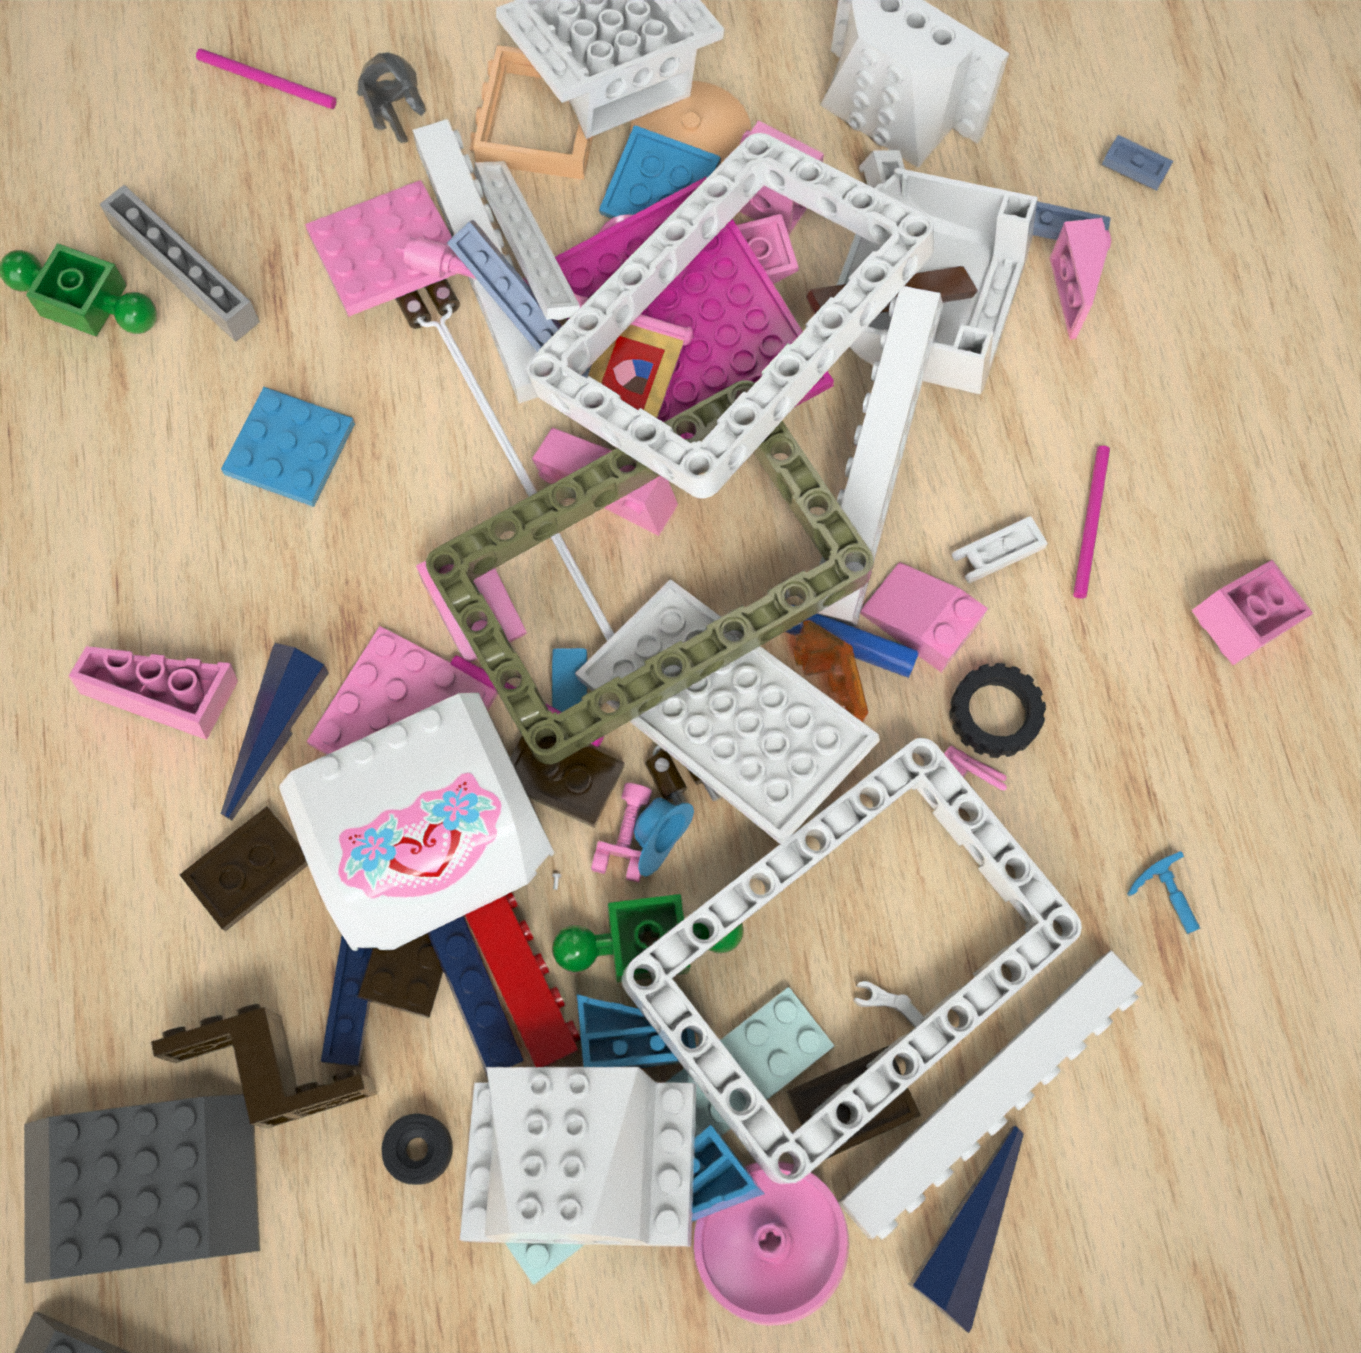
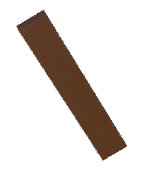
[806,266,978,314]

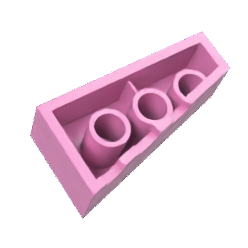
[532,428,678,536]
[69,646,238,740]

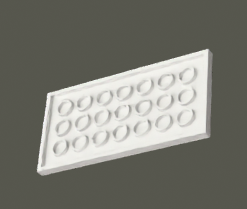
[575,579,880,845]

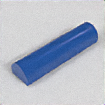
[785,604,919,678]

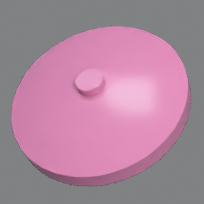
[694,1162,849,1326]

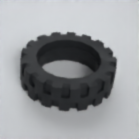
[949,663,1046,758]

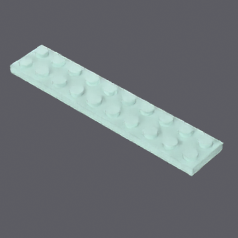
[505,987,834,1285]

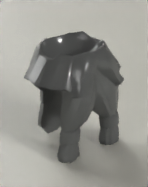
[357,52,426,143]

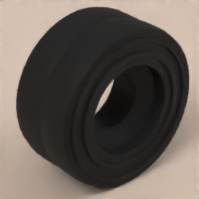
[381,1113,453,1185]

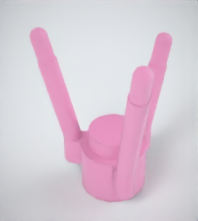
[944,745,1007,791]

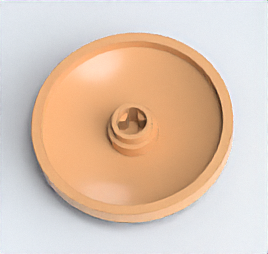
[630,81,752,164]

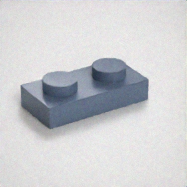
[1102,135,1173,191]

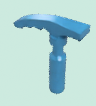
[1127,851,1201,934]

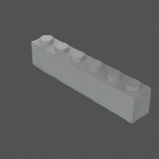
[100,185,260,342]

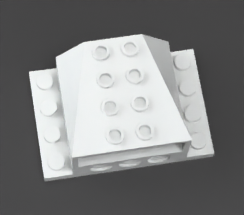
[496,0,724,139]
[820,0,1009,168]
[460,1067,697,1247]

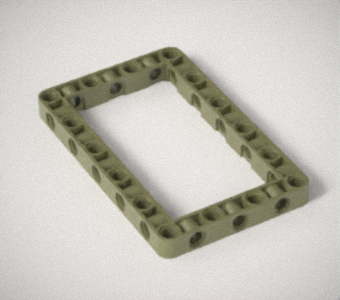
[426,380,874,764]

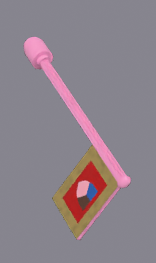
[404,237,693,419]

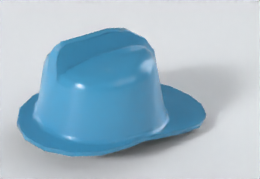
[634,797,694,877]

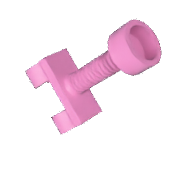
[591,783,652,883]

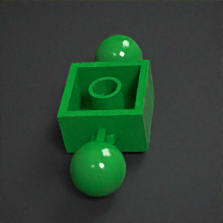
[0,243,157,337]
[552,894,744,983]

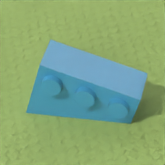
[577,995,696,1068]
[692,1125,765,1222]

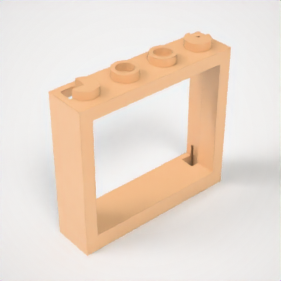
[470,45,593,180]

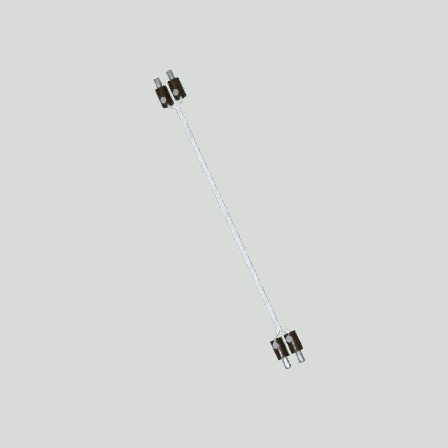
[395,278,722,806]

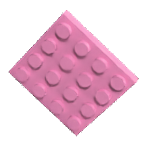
[305,180,459,317]
[307,626,498,755]

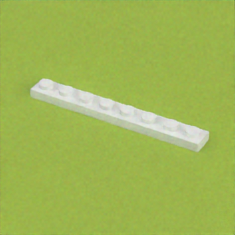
[474,161,580,320]

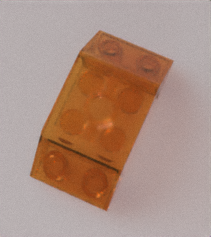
[793,620,869,723]

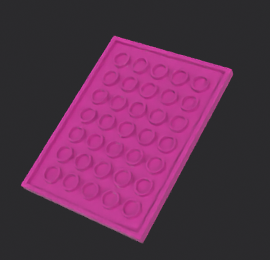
[555,177,834,439]

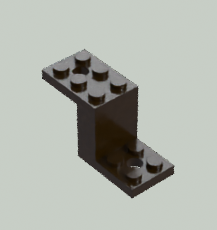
[151,1004,377,1129]

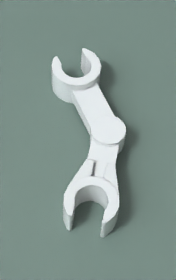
[853,981,923,1028]

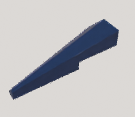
[221,643,329,821]
[908,1126,1024,1333]

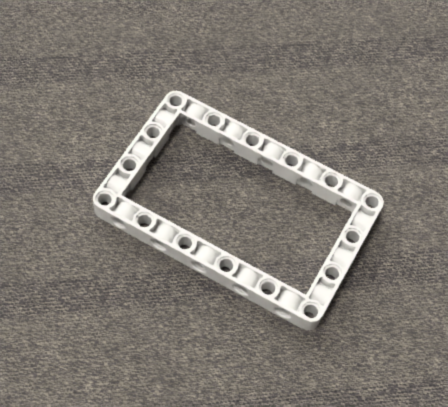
[526,133,934,498]
[622,738,1082,1184]

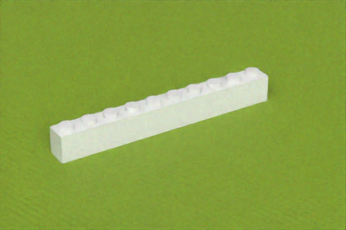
[413,119,538,403]
[817,287,943,626]
[838,950,1143,1240]

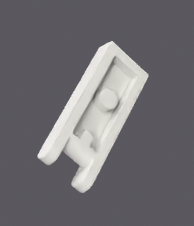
[952,516,1048,583]

